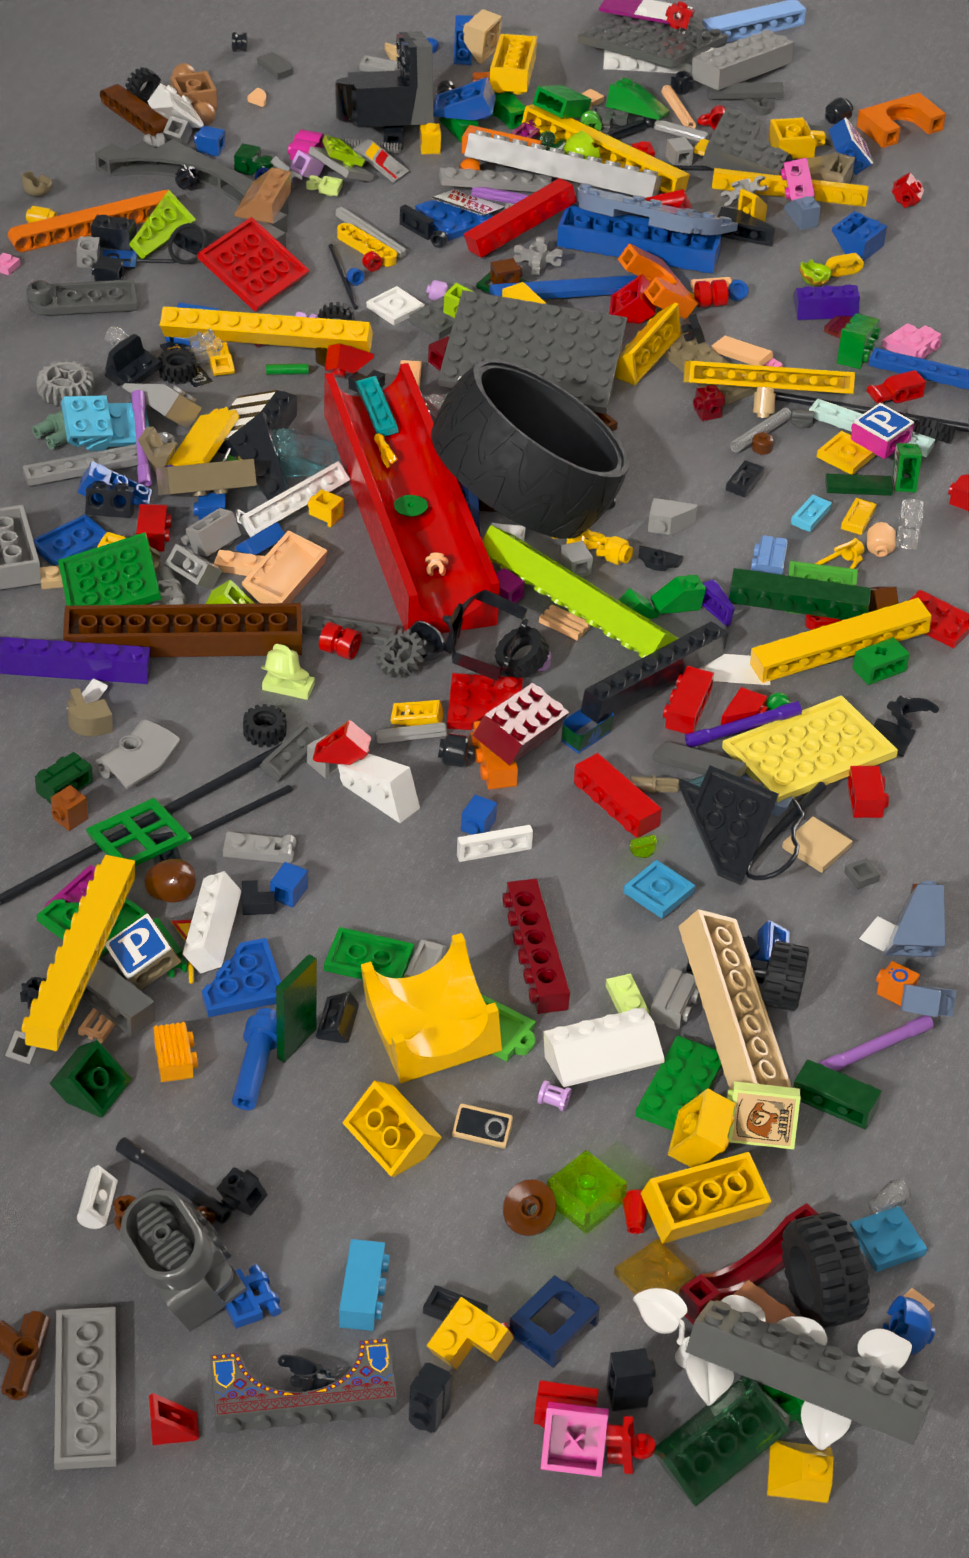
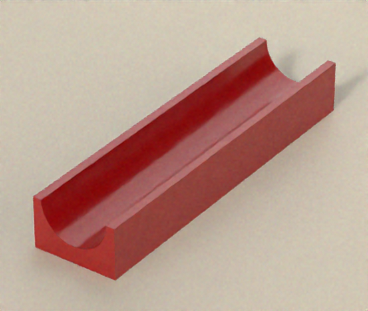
[324,363,500,634]

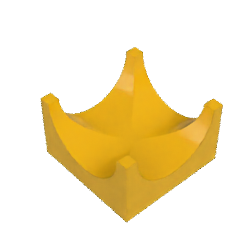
[361,933,502,1084]

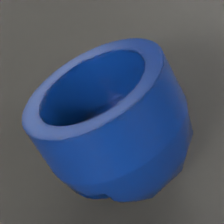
[346,268,365,285]

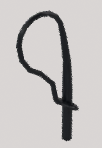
[746,782,827,881]

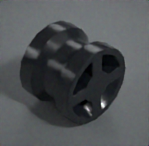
[232,32,247,51]

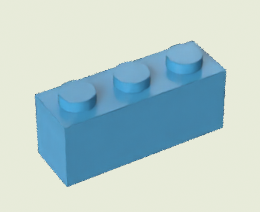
[339,1239,390,1331]

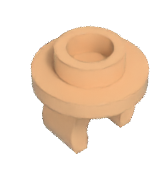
[425,553,448,576]

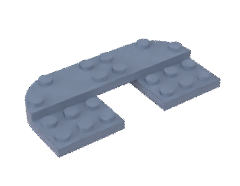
[575,183,738,235]

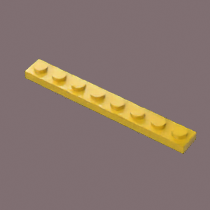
[712,168,869,207]

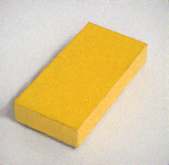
[841,498,877,535]

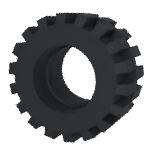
[762,941,809,1012]

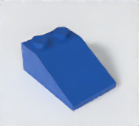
[433,77,496,121]

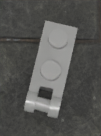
[223,832,297,863]

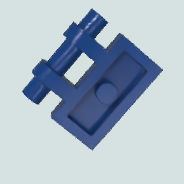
[224,1265,282,1329]

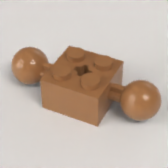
[170,63,217,126]

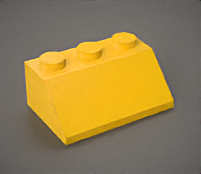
[342,1080,442,1177]

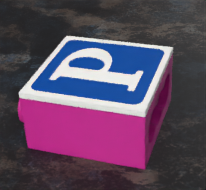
[851,403,914,459]

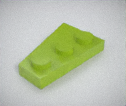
[322,134,365,167]

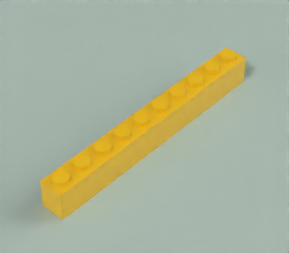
[522,104,690,193]
[160,306,373,352]
[22,855,135,1051]

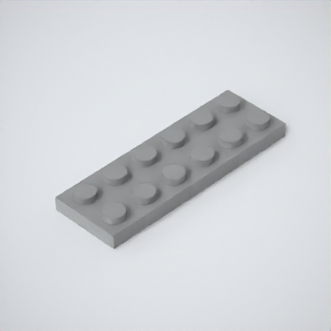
[54,1307,117,1470]

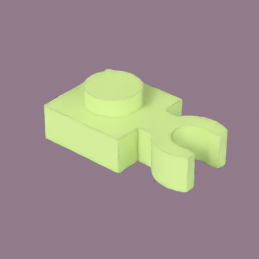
[306,175,343,196]

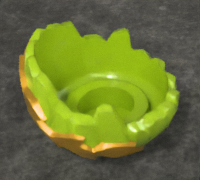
[799,259,832,286]

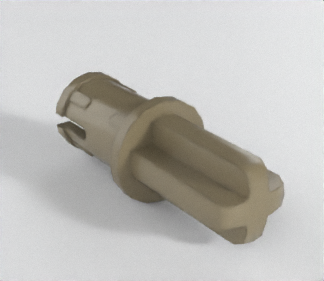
[630,775,679,794]

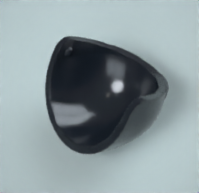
[409,621,445,662]

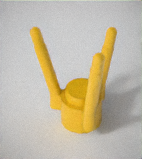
[814,538,864,569]

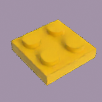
[817,431,876,474]

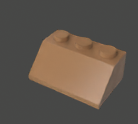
[234,168,291,224]

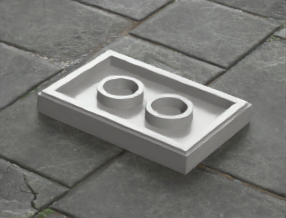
[308,146,374,182]

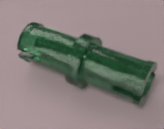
[538,131,555,147]

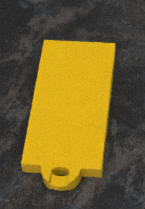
[166,407,240,466]

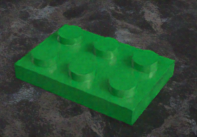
[324,927,414,980]

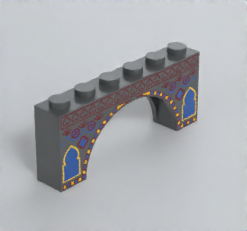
[210,1338,397,1433]

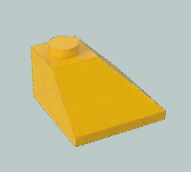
[767,1440,833,1503]

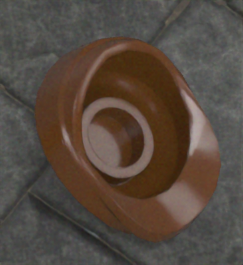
[145,859,196,903]

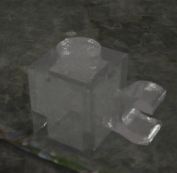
[189,328,223,366]

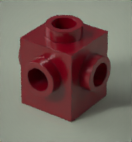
[693,385,725,421]

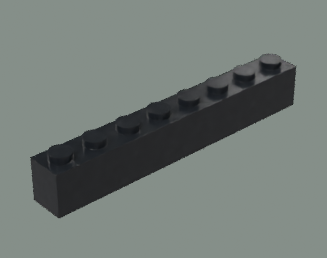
[580,621,728,724]

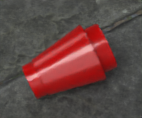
[622,1190,648,1234]

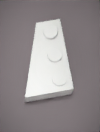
[338,753,420,823]

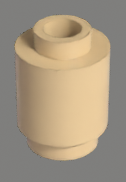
[753,387,776,418]

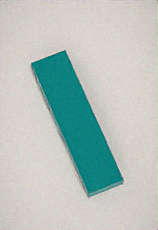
[355,376,399,437]

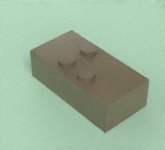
[156,459,257,496]

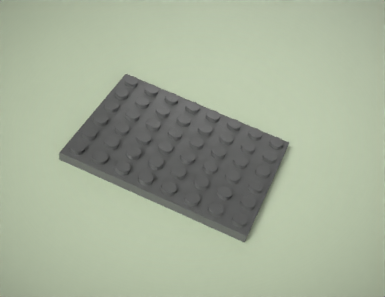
[438,290,627,414]

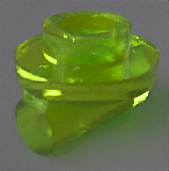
[630,835,657,858]

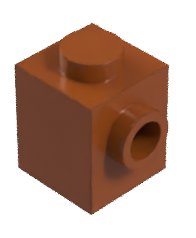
[51,785,88,831]

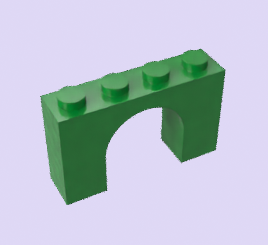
[439,91,525,143]

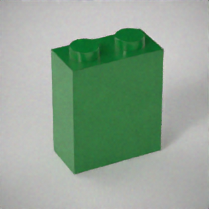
[532,85,592,118]

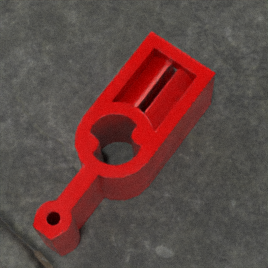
[866,370,926,404]

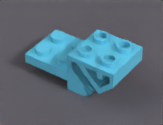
[61,395,149,451]

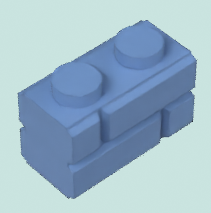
[751,535,788,575]

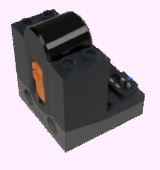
[335,31,434,127]

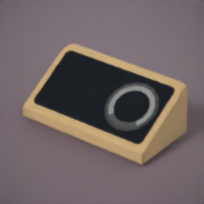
[452,1104,513,1149]

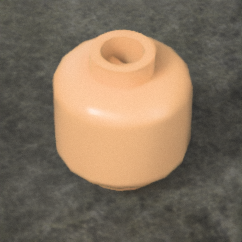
[867,522,896,557]

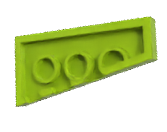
[129,190,196,259]

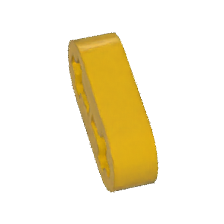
[825,253,864,277]

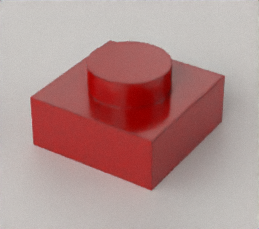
[631,141,655,157]

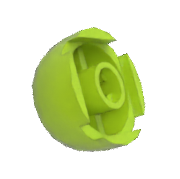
[564,131,601,159]

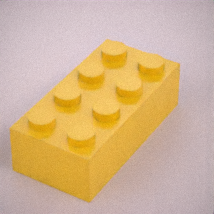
[640,1152,772,1244]

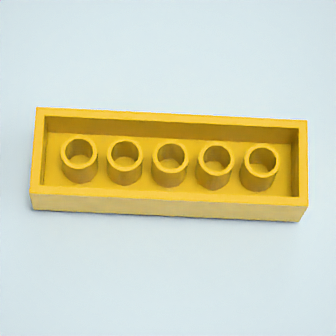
[490,34,537,94]

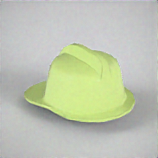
[261,644,309,680]

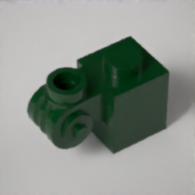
[234,143,274,176]

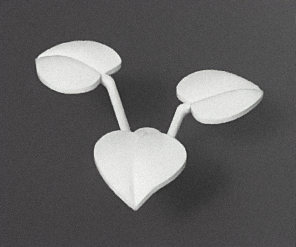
[633,1288,765,1406]
[777,1316,912,1451]

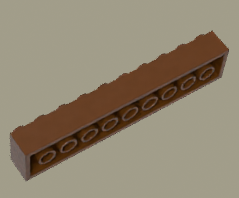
[63,603,302,657]

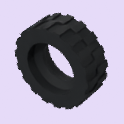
[495,626,550,678]

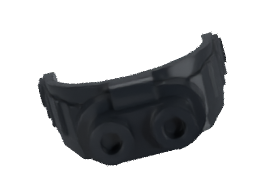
[887,695,939,729]
[278,1355,335,1392]

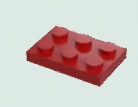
[908,590,969,649]

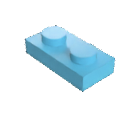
[791,494,832,532]

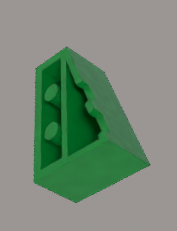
[836,313,881,369]

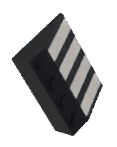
[217,390,297,458]

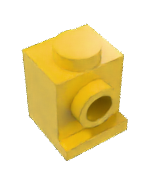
[308,489,344,527]

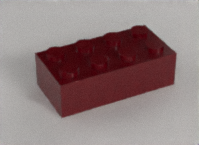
[472,683,569,766]

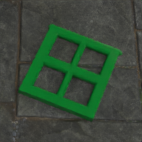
[86,798,192,866]

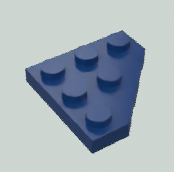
[415,200,493,241]
[202,938,281,1017]

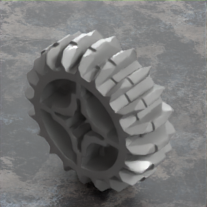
[36,360,95,407]

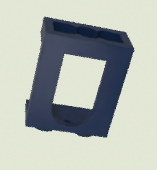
[509,1275,600,1368]

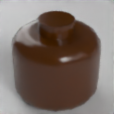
[751,432,774,455]

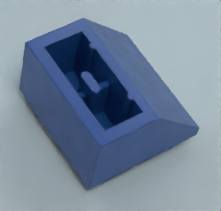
[832,211,887,262]

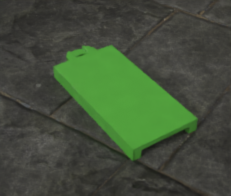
[481,994,536,1062]

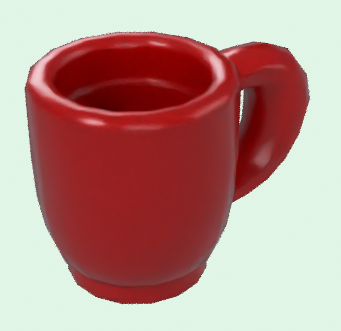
[697,105,726,130]

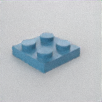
[623,860,695,919]
[850,1206,927,1272]

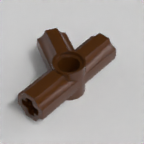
[0,1311,50,1401]

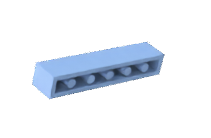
[702,0,806,43]

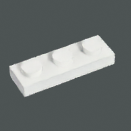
[457,825,533,862]

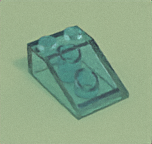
[271,428,339,477]

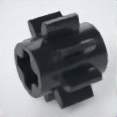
[671,71,694,95]
[175,165,199,191]
[20,977,46,1009]

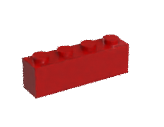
[574,753,662,839]

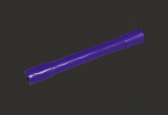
[685,701,802,748]

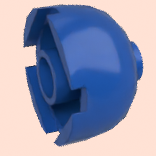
[882,1296,935,1356]

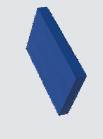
[33,515,106,566]

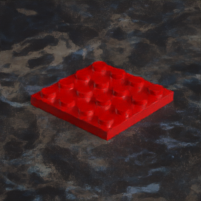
[197,217,310,312]

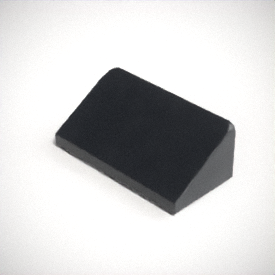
[316,992,359,1043]

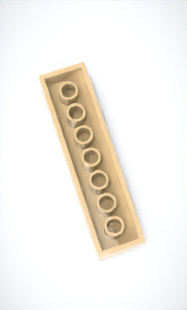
[678,909,792,1090]

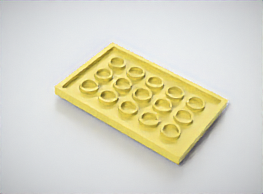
[722,695,898,802]

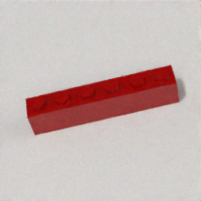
[464,178,578,258]

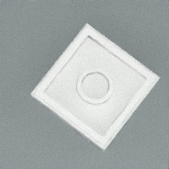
[366,286,425,326]

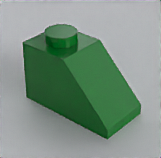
[650,575,706,614]

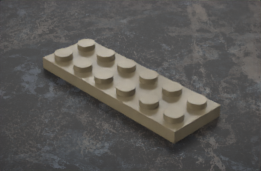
[663,323,757,407]

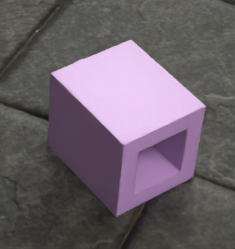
[290,150,325,178]

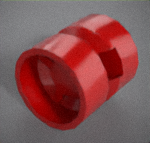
[694,279,728,308]
[319,622,362,660]

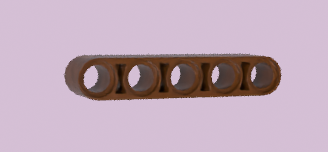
[100,84,168,136]

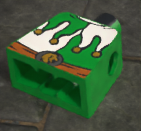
[893,443,922,492]

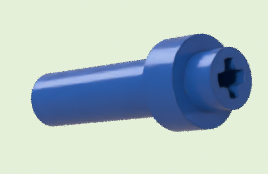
[232,1008,277,1110]

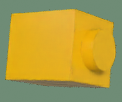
[419,123,441,154]

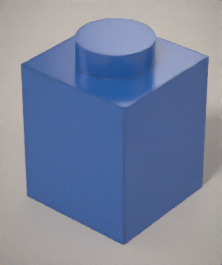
[194,126,225,156]
[194,493,226,520]
[461,795,497,835]
[270,862,308,907]

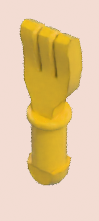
[374,434,398,468]

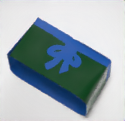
[561,709,614,754]

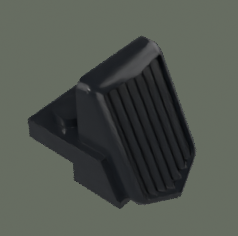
[104,334,162,387]

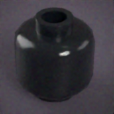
[825,97,853,124]
[438,734,474,767]

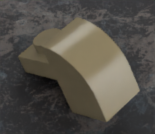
[67,687,113,737]

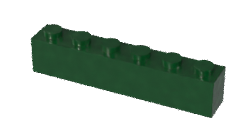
[729,568,871,620]

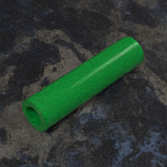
[266,364,308,375]

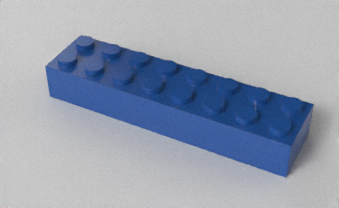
[557,205,722,273]

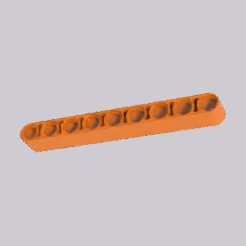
[7,190,174,252]

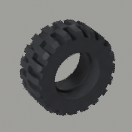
[781,1211,870,1329]

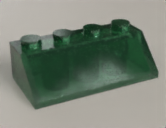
[654,1376,790,1507]

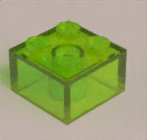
[547,1150,627,1234]

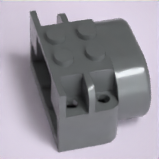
[120,1190,248,1331]

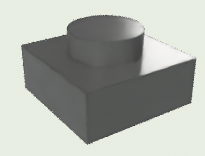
[844,858,880,889]

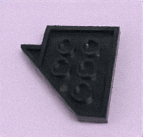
[678,765,779,885]

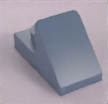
[901,984,956,1017]

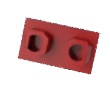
[605,1416,656,1474]

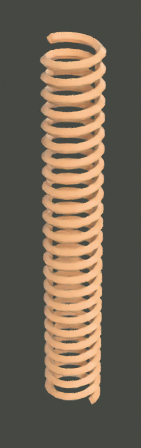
[662,85,696,129]

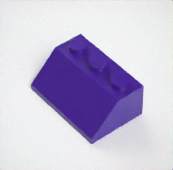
[793,284,860,320]

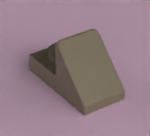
[138,426,177,473]

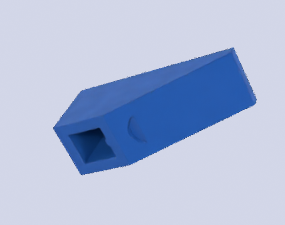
[453,15,474,65]
[77,461,152,505]

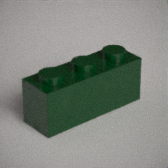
[793,1059,882,1130]

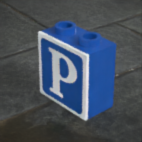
[828,118,873,175]

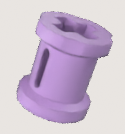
[537,1080,572,1112]

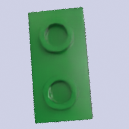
[852,637,910,685]

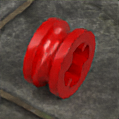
[362,251,382,272]

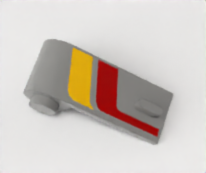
[353,139,409,183]

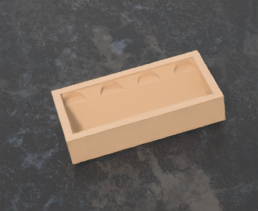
[242,530,328,603]

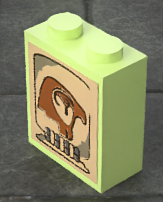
[726,1081,800,1149]

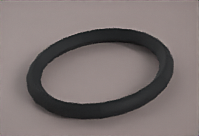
[168,223,207,264]

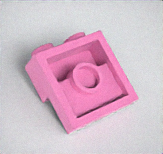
[882,323,942,359]

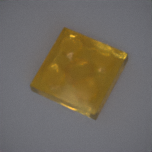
[614,1239,696,1295]

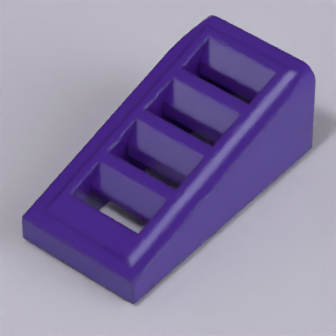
[702,579,735,627]

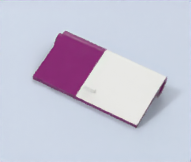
[599,0,694,24]

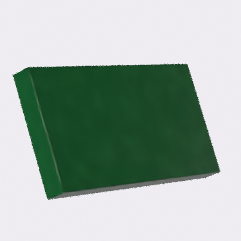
[276,954,317,1063]

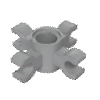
[721,176,769,207]
[514,237,563,275]

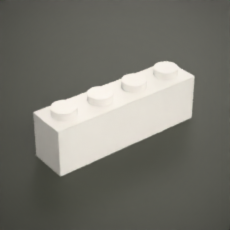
[183,871,242,974]

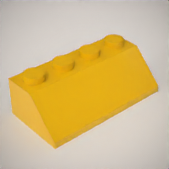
[615,303,681,385]

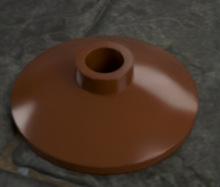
[503,1179,557,1236]

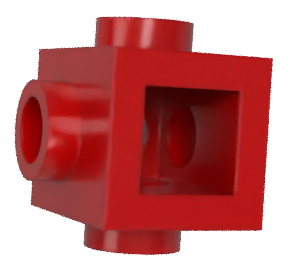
[665,1,695,30]
[891,173,924,208]

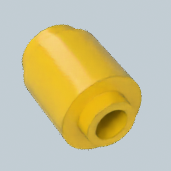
[26,206,57,223]

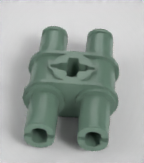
[32,410,68,449]

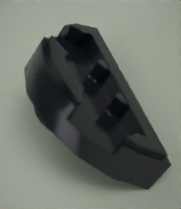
[638,545,683,571]

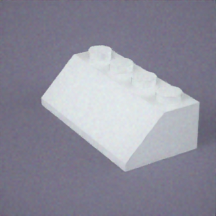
[544,1007,664,1087]

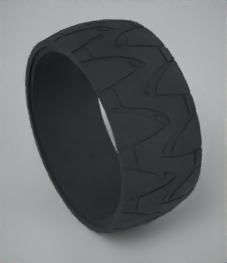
[431,359,629,539]

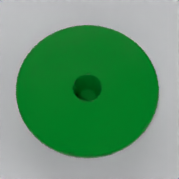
[394,495,428,516]

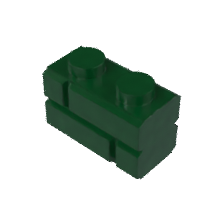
[35,752,93,804]

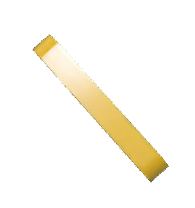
[337,223,397,267]

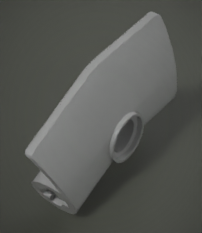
[95,720,180,789]

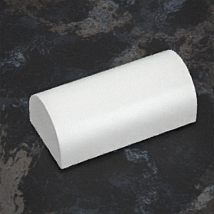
[77,1165,118,1229]

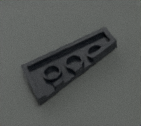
[228,411,289,501]

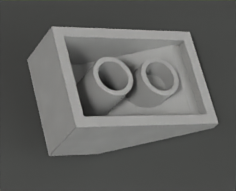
[122,383,202,429]

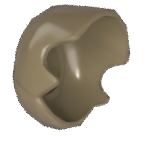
[21,171,53,197]

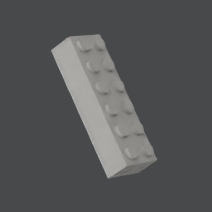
[691,30,794,90]

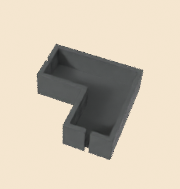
[701,107,789,176]

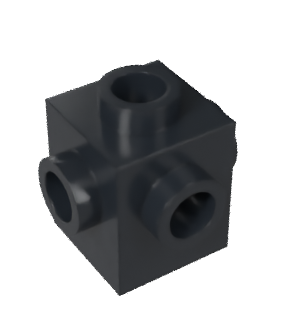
[216,1167,268,1216]

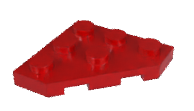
[447,673,523,730]

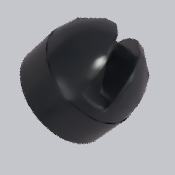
[430,230,448,248]

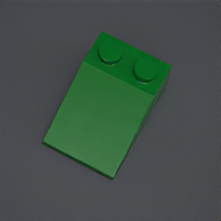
[606,77,670,120]

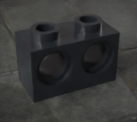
[85,481,135,518]

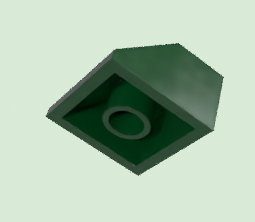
[49,1040,132,1117]

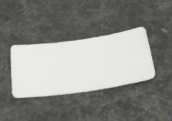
[67,679,108,708]

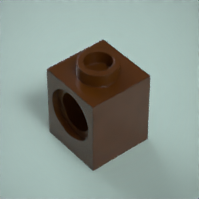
[490,258,522,284]

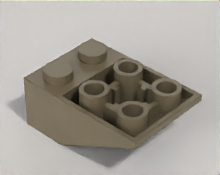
[807,153,855,184]

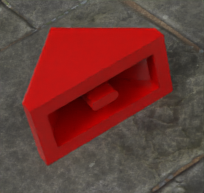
[149,1393,200,1446]

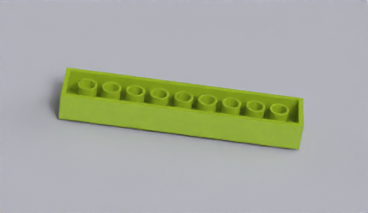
[482,525,679,658]

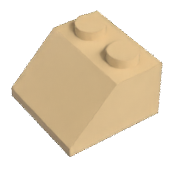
[463,9,502,64]

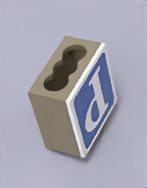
[105,913,181,991]

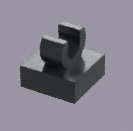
[681,314,706,344]

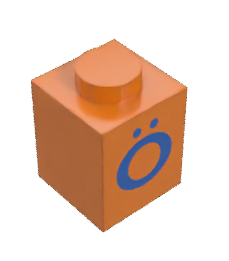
[876,961,920,1006]

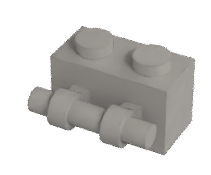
[181,508,241,557]

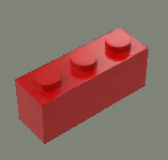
[663,666,714,734]

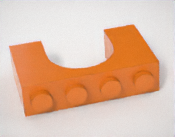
[857,92,946,148]
[618,243,698,319]

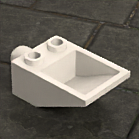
[147,83,204,128]

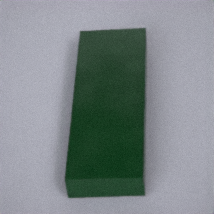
[825,473,893,496]

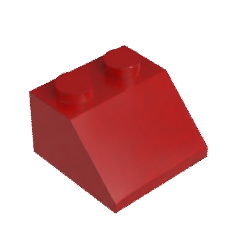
[609,274,656,324]

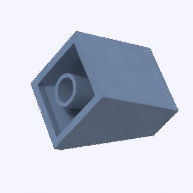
[884,881,945,957]

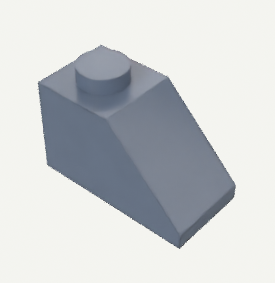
[784,196,821,230]

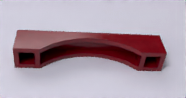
[679,1203,818,1325]

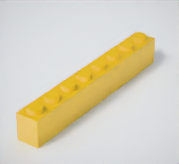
[683,361,855,394]
[750,598,931,683]

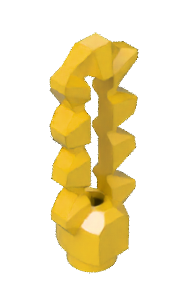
[551,529,633,565]

